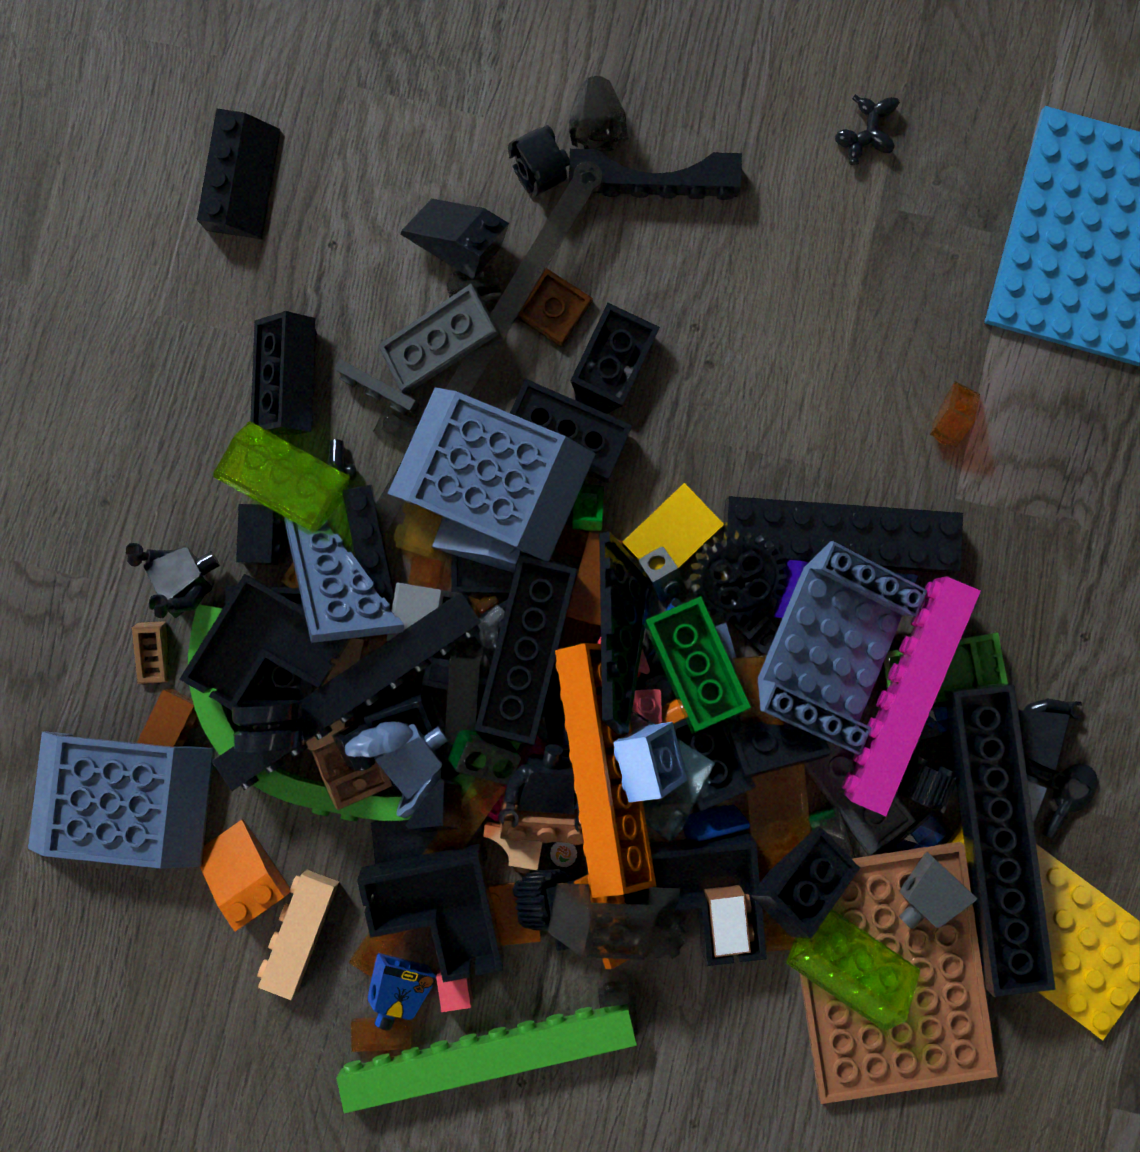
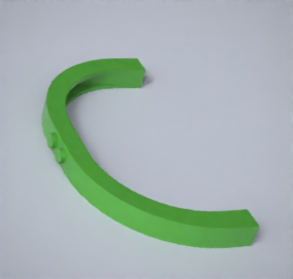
[188,604,521,821]

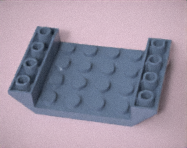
[388,387,596,562]
[758,541,927,755]
[28,731,215,869]

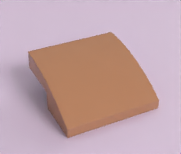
[312,742,392,810]

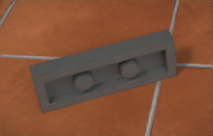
[334,359,420,415]

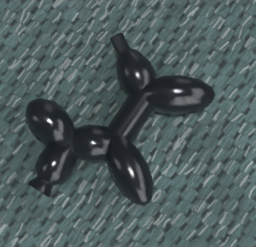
[835,94,900,165]

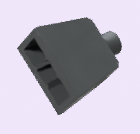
[899,852,977,930]

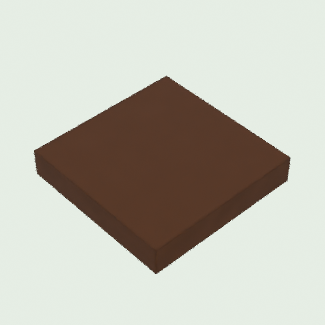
[514,268,593,347]

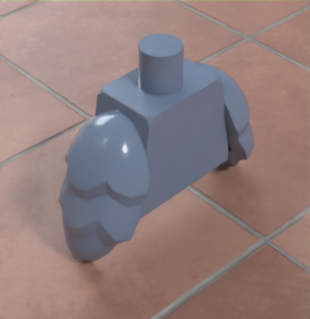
[345,722,449,818]

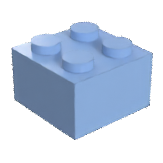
[613,722,687,802]

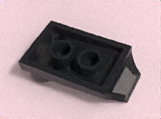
[570,303,660,414]

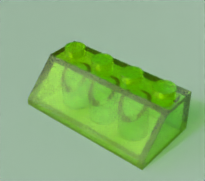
[213,421,350,533]
[786,909,920,1031]

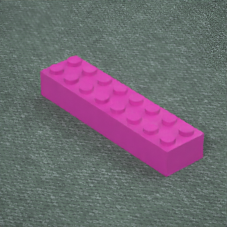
[842,576,981,816]

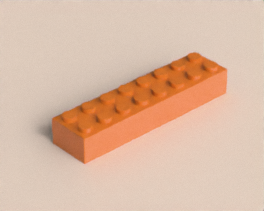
[555,643,656,898]

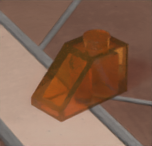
[930,381,980,448]

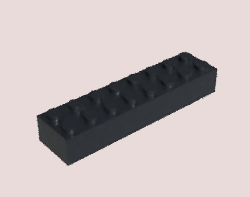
[722,496,963,573]

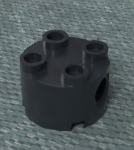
[508,125,570,196]

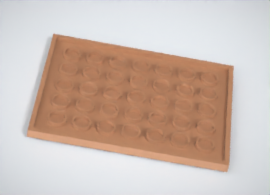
[794,842,998,1104]

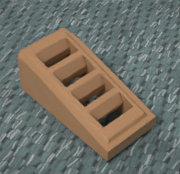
[132,621,168,684]

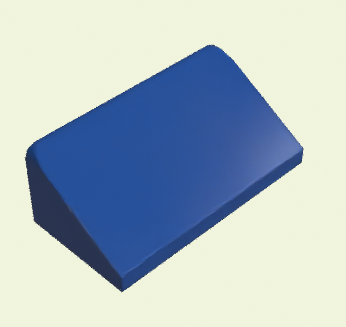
[682,804,751,842]

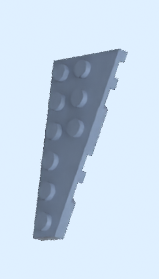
[281,497,404,643]

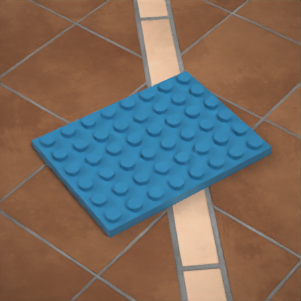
[984,106,1140,366]

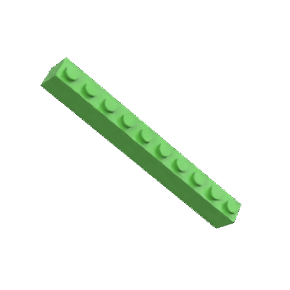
[336,1000,637,1113]

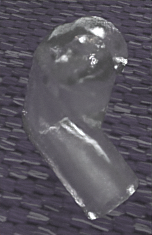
[479,604,505,649]

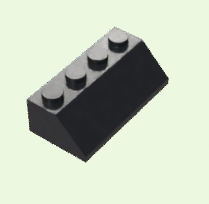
[197,108,281,240]
[250,311,317,435]

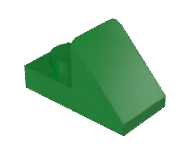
[572,485,604,531]

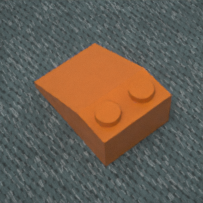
[200,819,290,932]

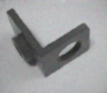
[639,547,686,603]

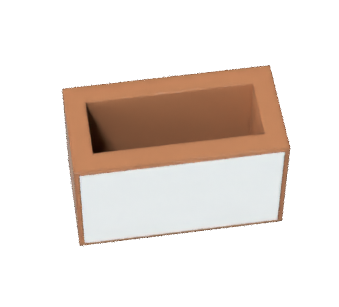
[704,885,754,957]

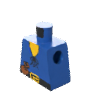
[368,953,436,1031]

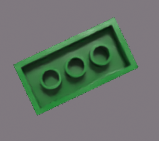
[644,596,751,734]

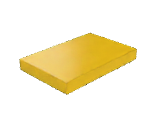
[622,483,724,570]

